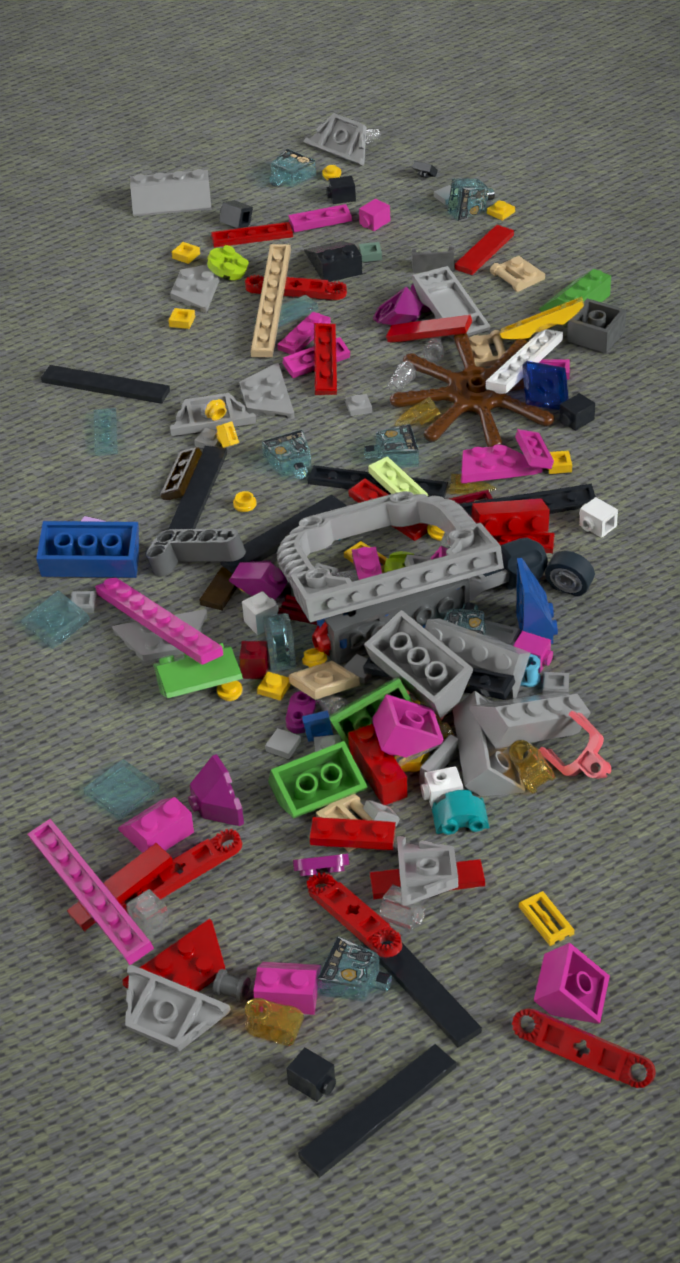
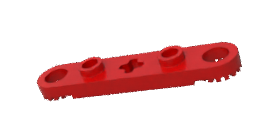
[245,275,347,300]
[120,829,243,915]
[307,872,402,957]
[512,1008,656,1088]

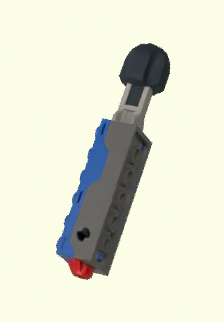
[312,538,548,665]

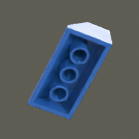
[36,521,139,578]

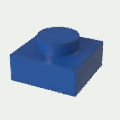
[302,710,334,742]

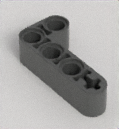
[145,529,246,577]

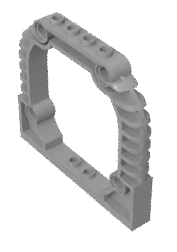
[277,491,504,622]

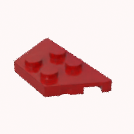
[122,918,226,992]

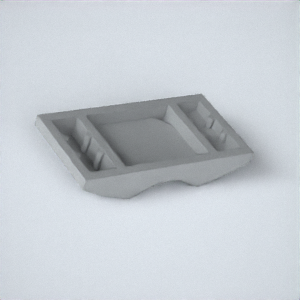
[412,266,491,339]

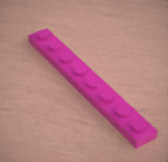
[95,577,223,665]
[28,819,154,965]

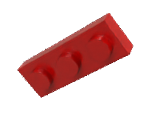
[310,817,396,850]

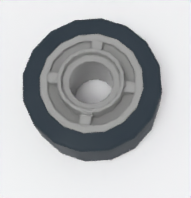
[545,550,595,596]

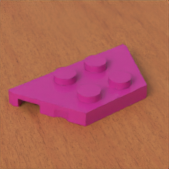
[461,445,543,483]

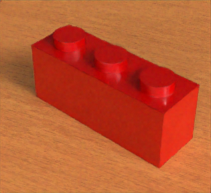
[472,499,550,536]
[348,724,408,805]

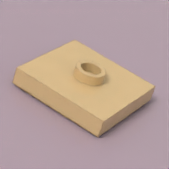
[289,661,360,700]

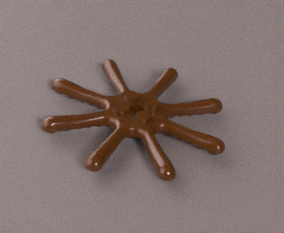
[390,333,564,447]

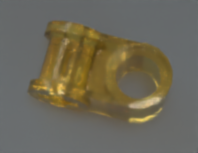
[509,740,556,794]
[245,998,304,1046]

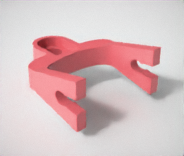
[538,711,611,779]

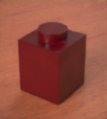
[239,641,269,679]

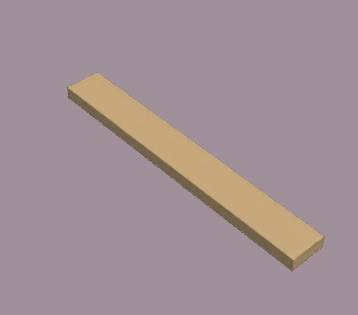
[251,244,291,357]

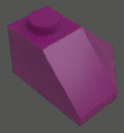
[372,287,423,325]
[229,561,288,600]
[188,754,244,826]

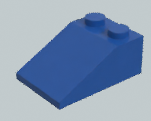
[516,558,558,644]

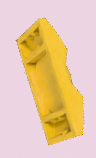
[500,296,584,339]

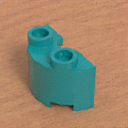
[432,790,490,835]

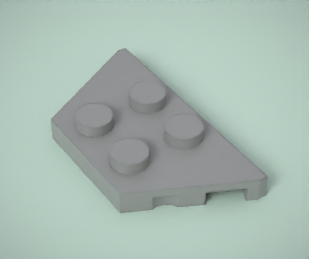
[303,113,367,166]
[170,265,221,313]
[239,363,295,419]
[170,393,256,436]
[112,609,207,661]
[397,836,458,906]
[125,965,231,1052]

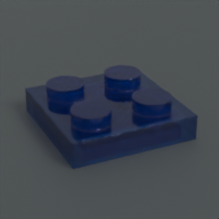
[522,361,569,410]

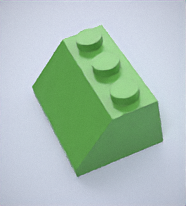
[539,269,611,323]
[153,642,243,699]
[329,677,412,749]
[268,741,367,818]

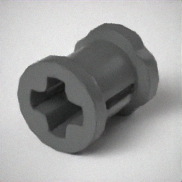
[213,969,251,1003]

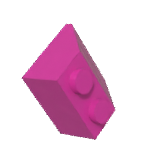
[372,694,444,758]
[118,797,194,853]
[534,943,610,1024]
[253,962,321,1015]

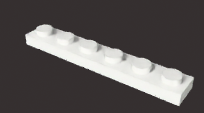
[486,329,563,394]

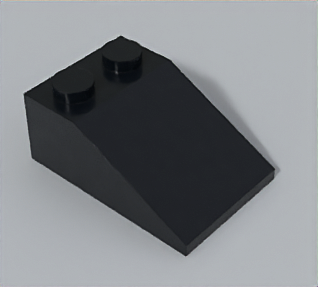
[304,241,363,282]

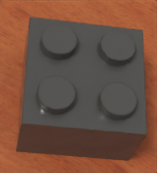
[567,298,626,354]

